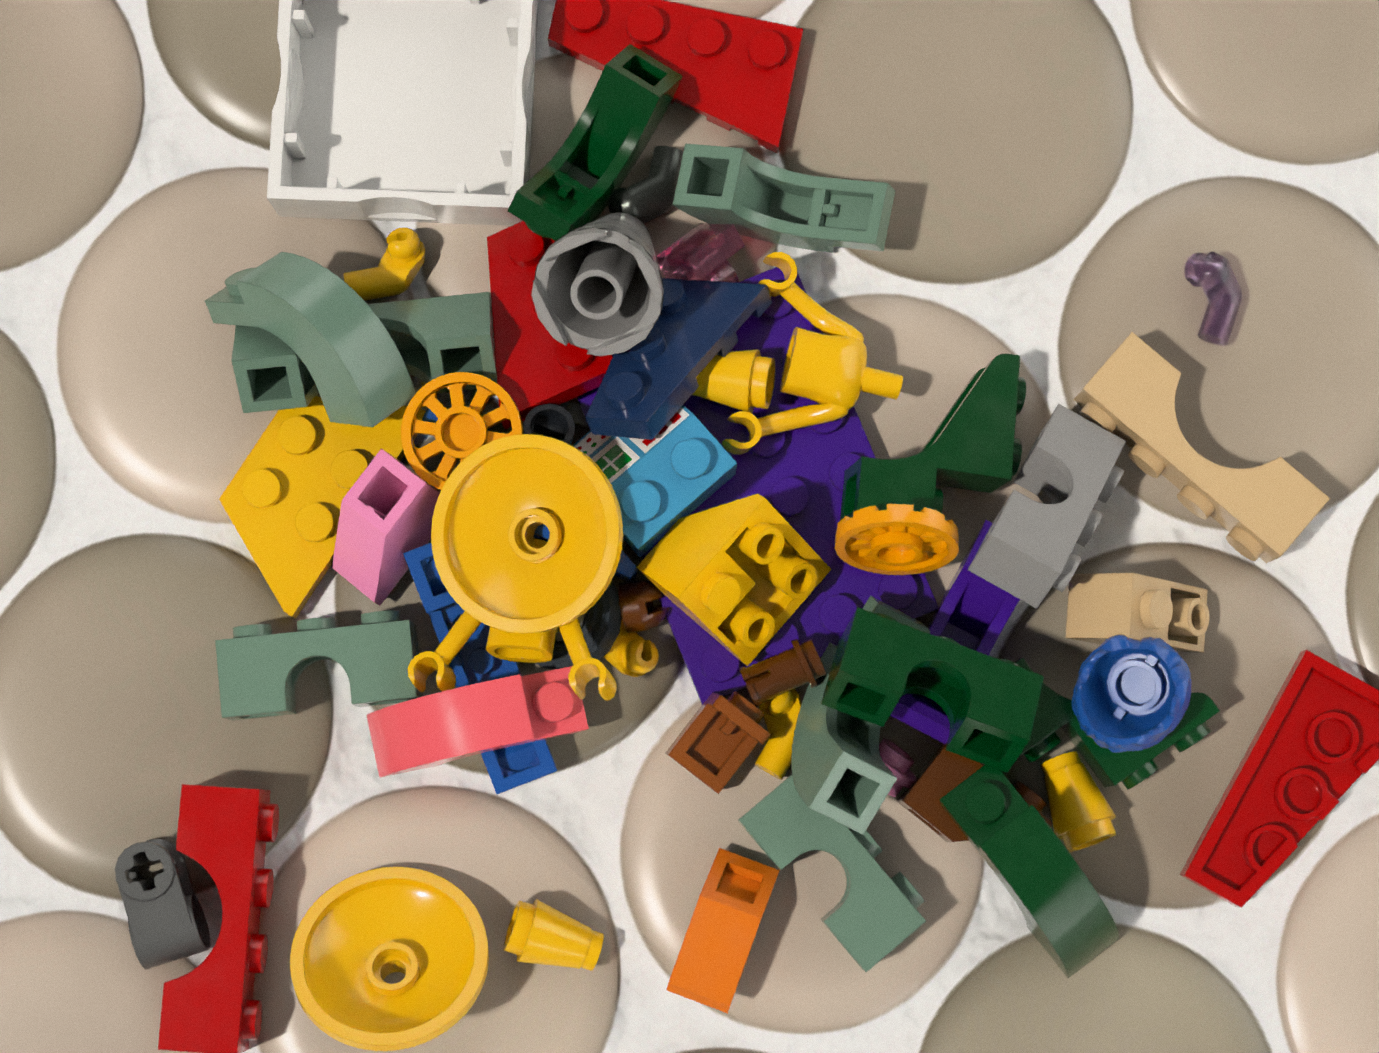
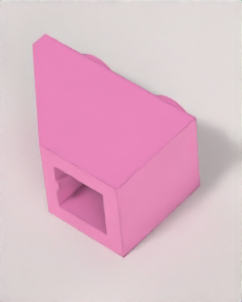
[332,448,441,606]

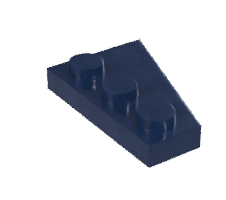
[586,278,772,440]

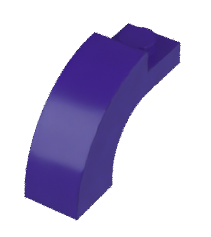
[890,520,1020,744]

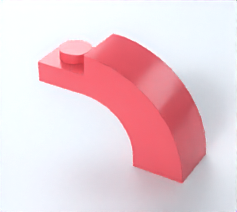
[366,666,589,778]

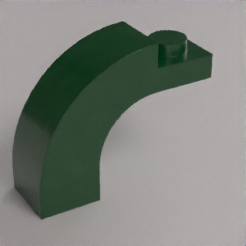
[508,44,683,241]
[939,765,1119,978]

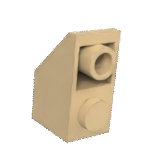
[1066,573,1209,653]

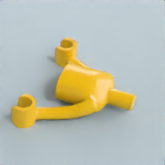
[722,252,903,455]
[407,539,617,701]

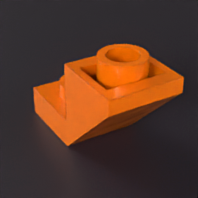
[666,848,780,1014]

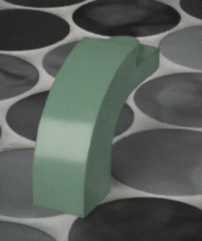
[205,252,416,427]
[791,595,930,835]

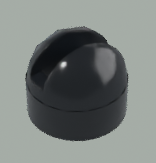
[523,404,575,445]

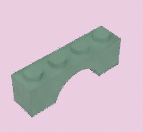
[231,292,497,413]

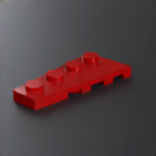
[547,0,803,154]

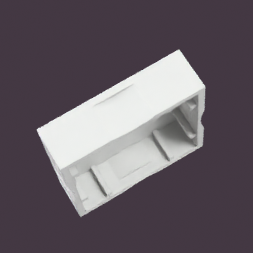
[267,0,538,226]

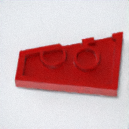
[487,221,613,429]

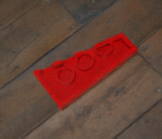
[1179,650,1379,908]

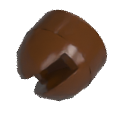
[618,580,668,633]

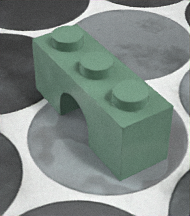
[215,610,423,721]
[738,774,926,972]

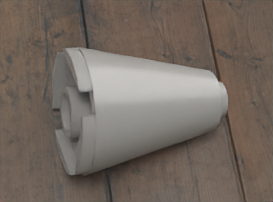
[532,212,664,356]

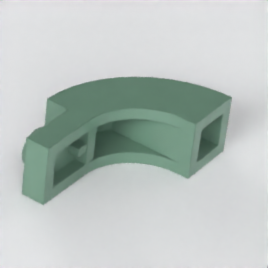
[673,143,895,253]

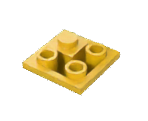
[637,493,831,666]

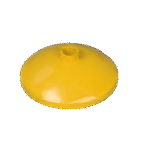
[431,434,623,633]
[290,867,489,1051]

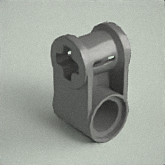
[115,838,211,970]

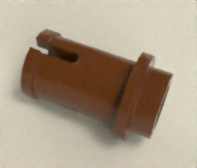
[739,638,827,707]

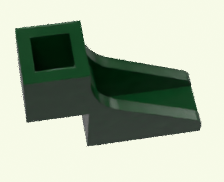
[840,354,1026,520]
[1015,658,1220,790]

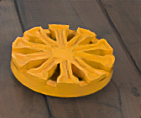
[401,372,524,490]
[835,504,959,575]

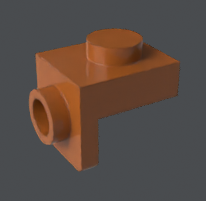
[665,691,771,794]

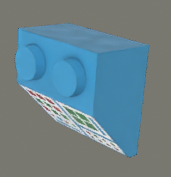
[572,405,737,558]

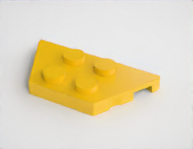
[219,396,426,619]

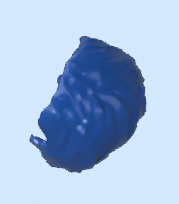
[1071,635,1192,753]

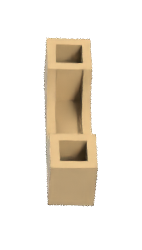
[1073,332,1330,563]

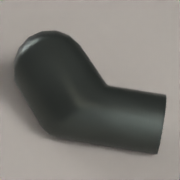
[608,146,683,224]

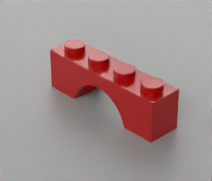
[158,784,279,1053]

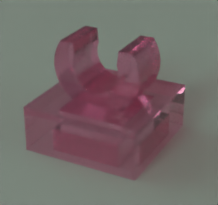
[656,224,745,283]

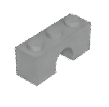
[968,404,1126,609]

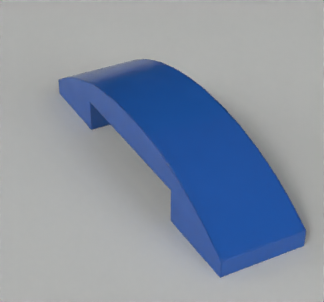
[403,543,557,794]

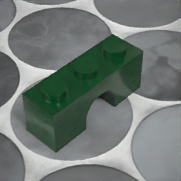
[821,607,1044,773]

